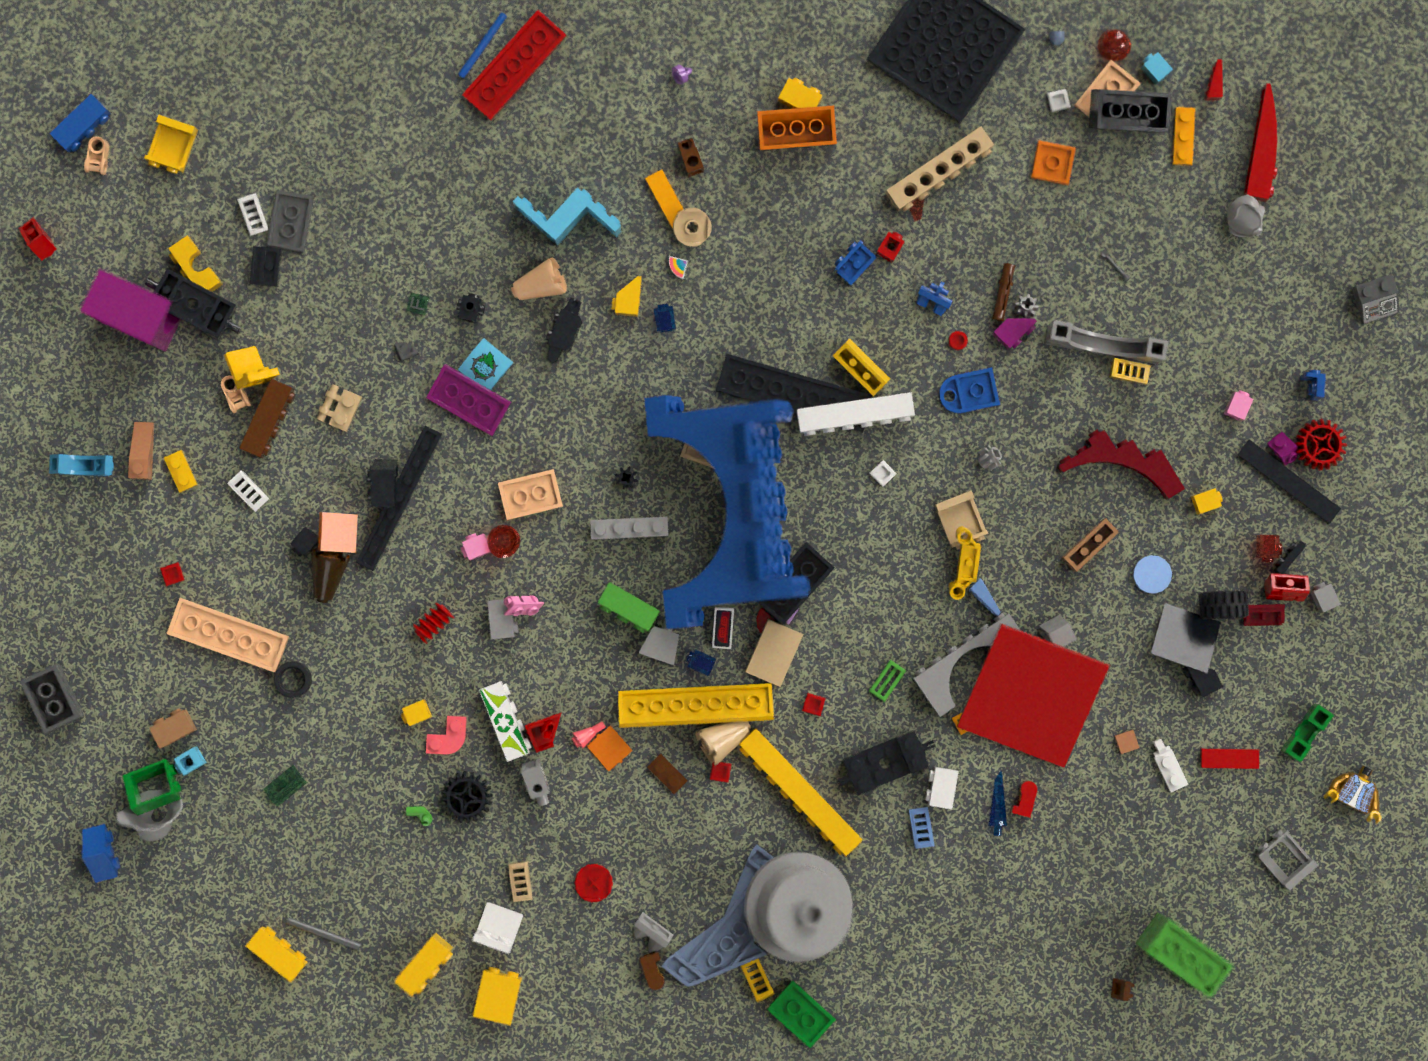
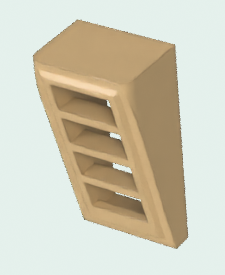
[508,861,533,902]

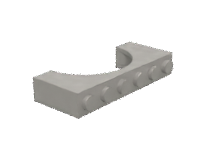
[1045,320,1168,365]
[913,613,1021,717]

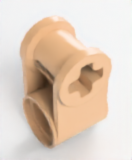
[84,137,109,175]
[221,375,251,413]

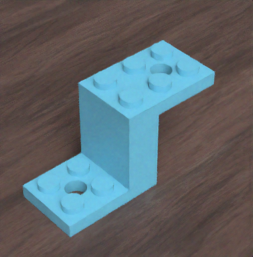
[513,188,621,246]

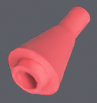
[571,721,606,749]

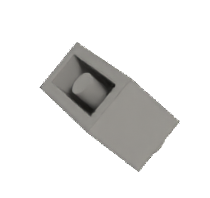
[488,599,518,639]
[1039,615,1077,647]

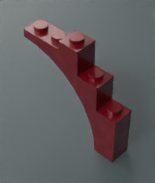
[1057,429,1185,499]

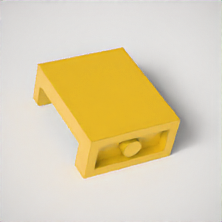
[144,115,198,174]
[473,967,522,1025]

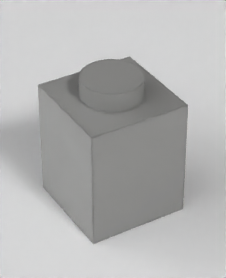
[1310,582,1341,613]

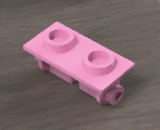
[504,595,544,616]

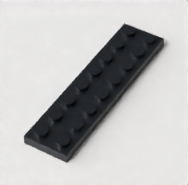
[716,353,874,433]

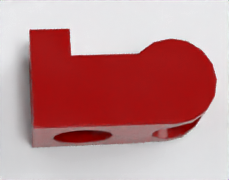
[1010,781,1037,818]

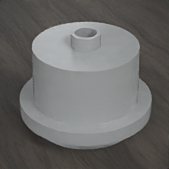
[744,852,853,962]

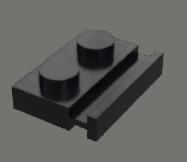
[249,246,282,287]

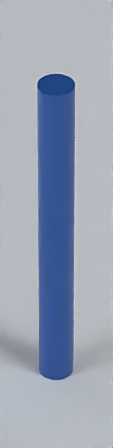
[458,12,507,79]

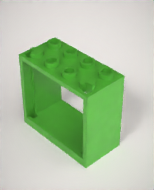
[1135,912,1233,998]

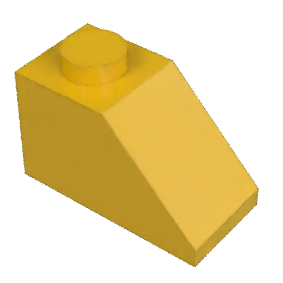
[612,276,642,317]

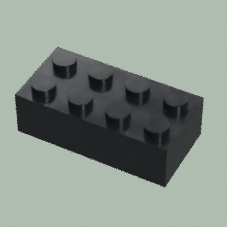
[1089,89,1172,132]
[756,542,835,625]

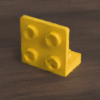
[224,346,280,390]

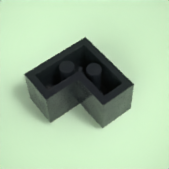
[367,459,398,507]

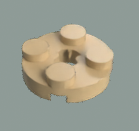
[673,207,712,247]

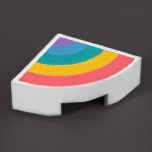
[669,256,688,279]

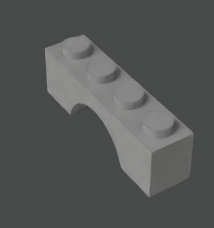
[590,517,669,540]

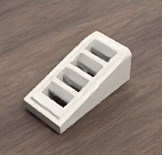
[237,193,269,236]
[227,470,269,512]

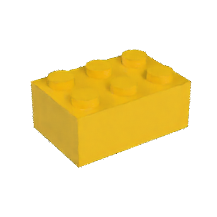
[394,933,453,997]

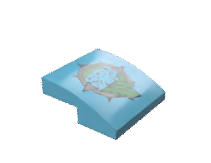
[458,338,513,390]

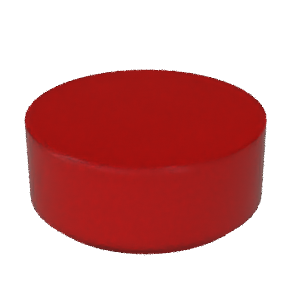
[948,331,968,350]

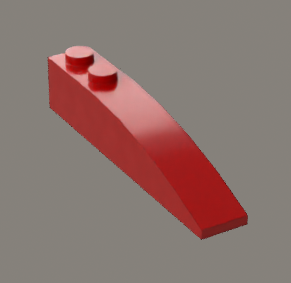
[1243,83,1277,202]

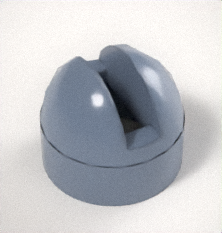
[1049,31,1065,46]

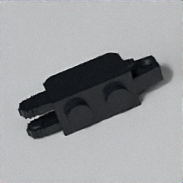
[546,297,582,363]

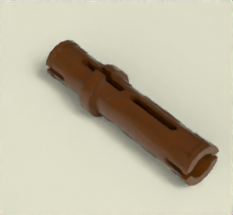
[992,263,1016,322]

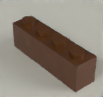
[239,378,296,459]

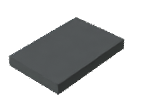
[266,190,315,253]

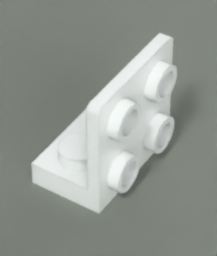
[472,902,523,954]

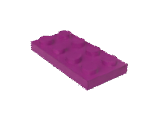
[426,364,512,436]

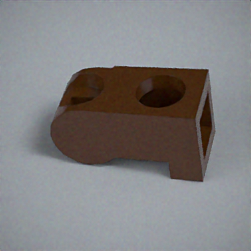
[677,137,704,178]
[640,951,664,990]

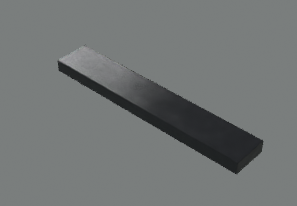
[1237,439,1341,524]

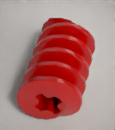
[413,603,455,644]

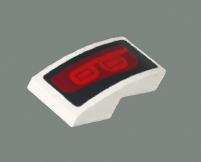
[712,607,734,649]

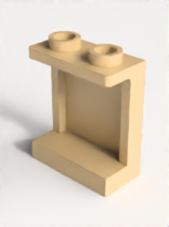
[934,490,988,550]

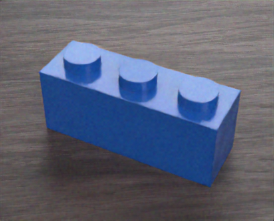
[50,94,111,153]

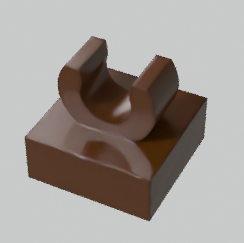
[1111,978,1135,1001]

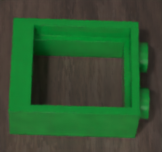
[122,759,181,816]

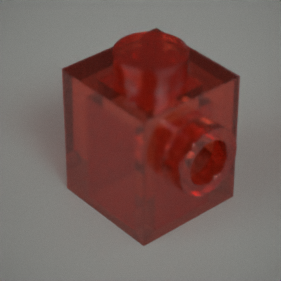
[1256,535,1282,562]

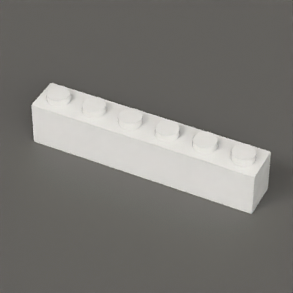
[796,392,915,436]

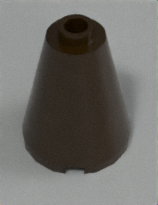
[311,548,350,603]

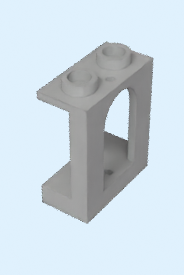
[1255,829,1318,891]

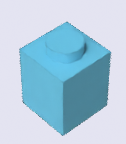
[1141,52,1173,85]

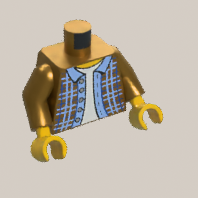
[1323,765,1381,825]

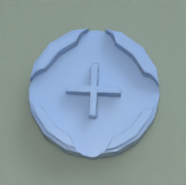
[1133,555,1172,594]

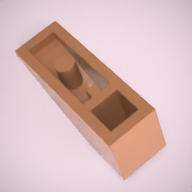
[128,422,154,480]

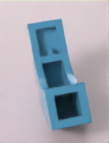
[49,454,114,476]

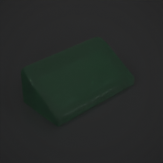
[264,765,308,807]

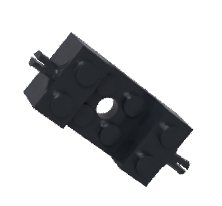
[145,268,242,341]
[836,730,936,796]

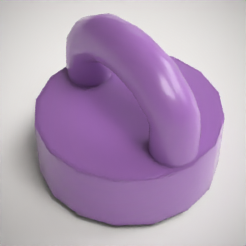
[672,64,692,85]

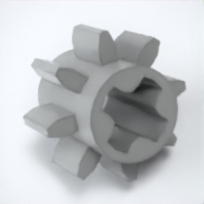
[1015,294,1039,318]
[978,445,1002,470]

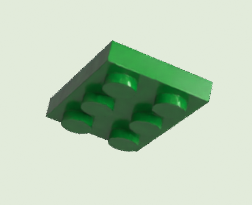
[767,980,836,1048]

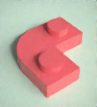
[426,716,467,754]

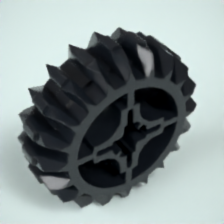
[440,771,493,824]

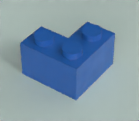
[82,824,120,883]

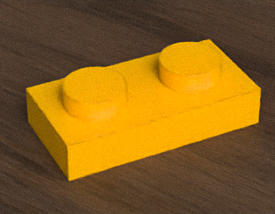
[164,450,198,493]

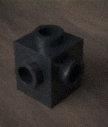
[456,293,485,324]

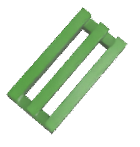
[869,660,906,702]

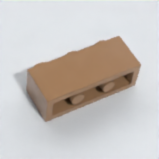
[1061,518,1119,572]

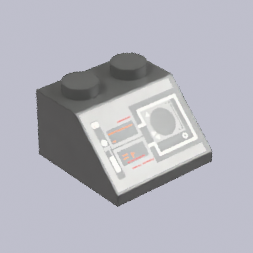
[1351,274,1400,324]

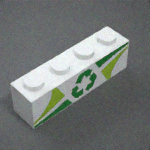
[479,681,532,762]

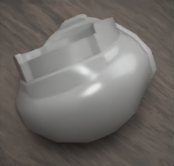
[1226,194,1265,237]

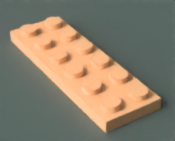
[167,598,289,672]

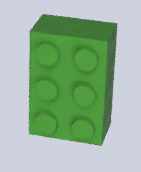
[598,582,660,633]

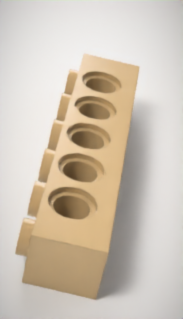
[886,126,994,212]

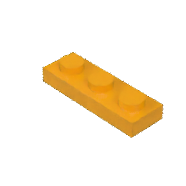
[1172,107,1195,166]

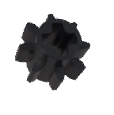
[615,466,638,490]

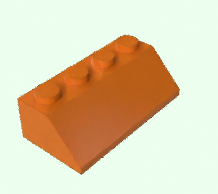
[757,105,837,150]

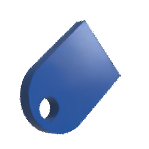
[939,367,1000,414]

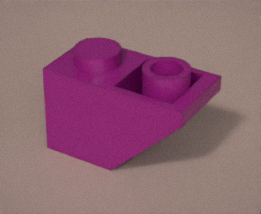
[992,318,1037,350]

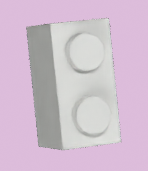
[925,767,959,809]

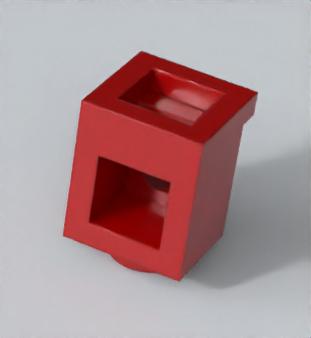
[876,231,905,263]

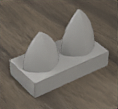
[634,912,673,953]

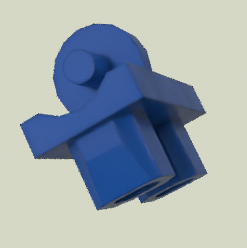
[917,281,953,316]

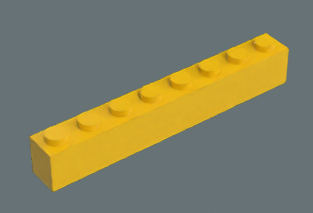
[739,728,863,856]

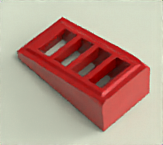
[1205,59,1223,101]

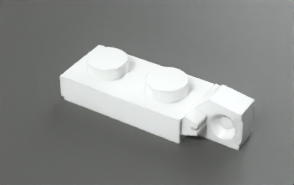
[1153,739,1188,793]

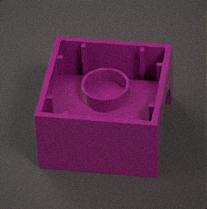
[80,269,181,352]

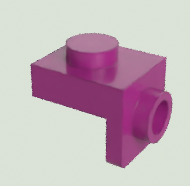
[1267,431,1299,466]

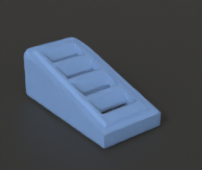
[969,578,1001,616]
[909,807,934,849]

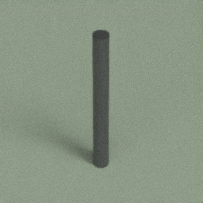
[286,917,361,951]

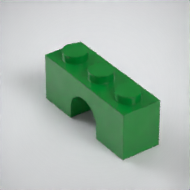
[1281,703,1334,762]

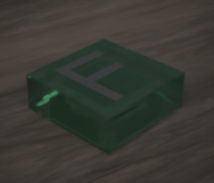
[407,292,430,316]

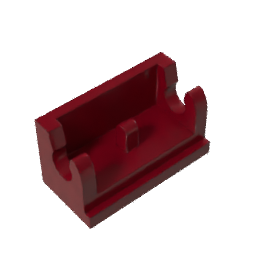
[1243,604,1285,626]

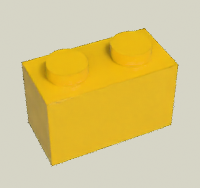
[778,78,823,109]

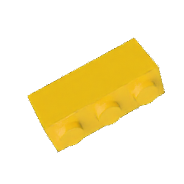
[833,338,890,396]
[246,926,308,983]

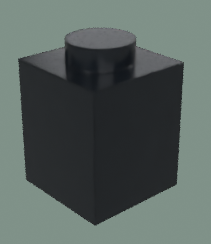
[290,526,319,557]

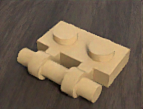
[317,384,362,432]

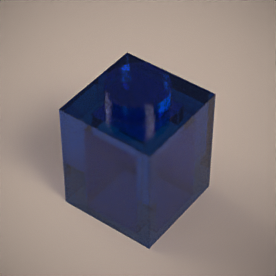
[654,304,676,333]
[686,649,716,676]

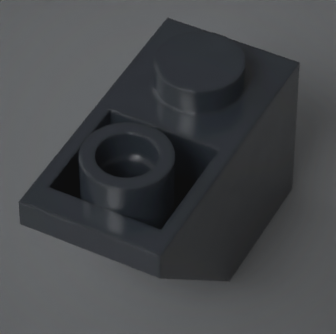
[1182,665,1223,698]

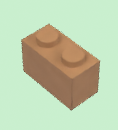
[149,708,197,749]

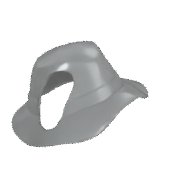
[117,789,183,841]

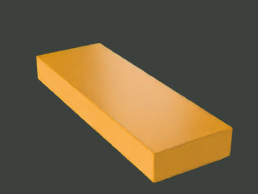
[645,169,684,229]

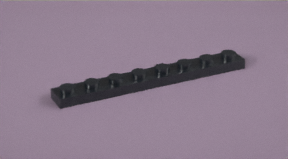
[356,426,443,571]

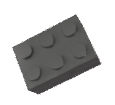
[20,664,85,734]

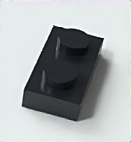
[1273,540,1307,574]

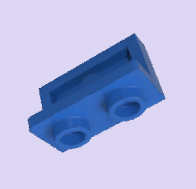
[834,240,877,286]

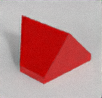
[525,712,562,753]

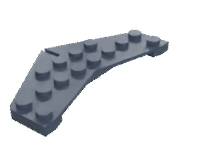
[661,844,774,986]

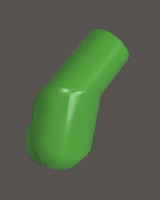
[406,806,433,826]

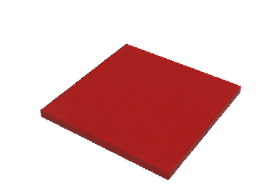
[957,623,1110,768]

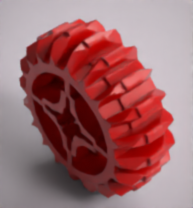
[1295,419,1347,471]

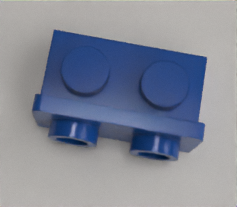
[1300,370,1326,401]

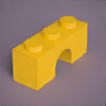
[168,236,223,292]

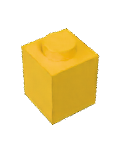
[1191,488,1223,515]
[401,699,432,726]

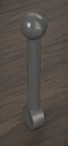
[1100,250,1130,281]

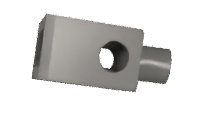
[639,618,679,665]
[521,758,550,806]

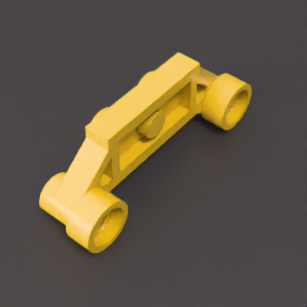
[949,526,981,600]

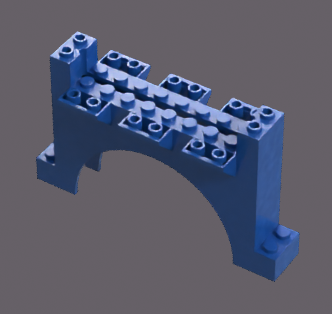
[644,395,810,629]

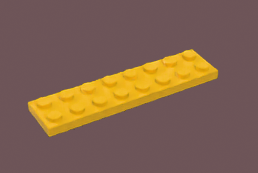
[618,683,774,728]

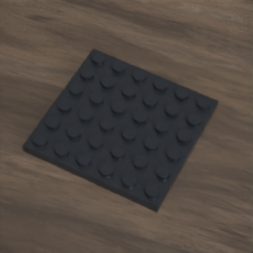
[867,0,1025,124]

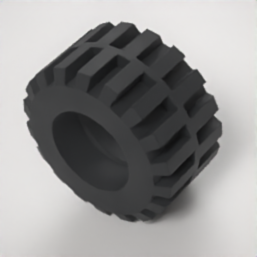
[1199,590,1249,619]

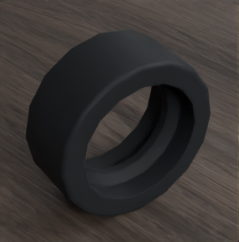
[274,661,312,698]

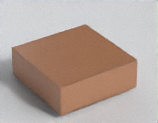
[1114,730,1139,754]

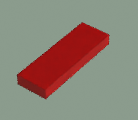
[1201,748,1259,769]

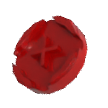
[574,864,613,902]

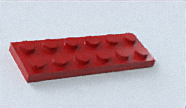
[462,10,567,121]

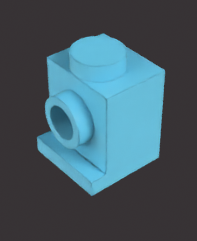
[174,747,207,776]

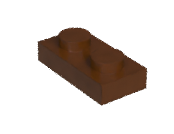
[647,753,688,794]

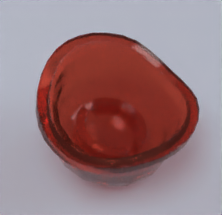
[1098,29,1131,62]
[487,525,520,558]

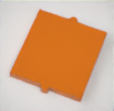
[587,725,633,771]

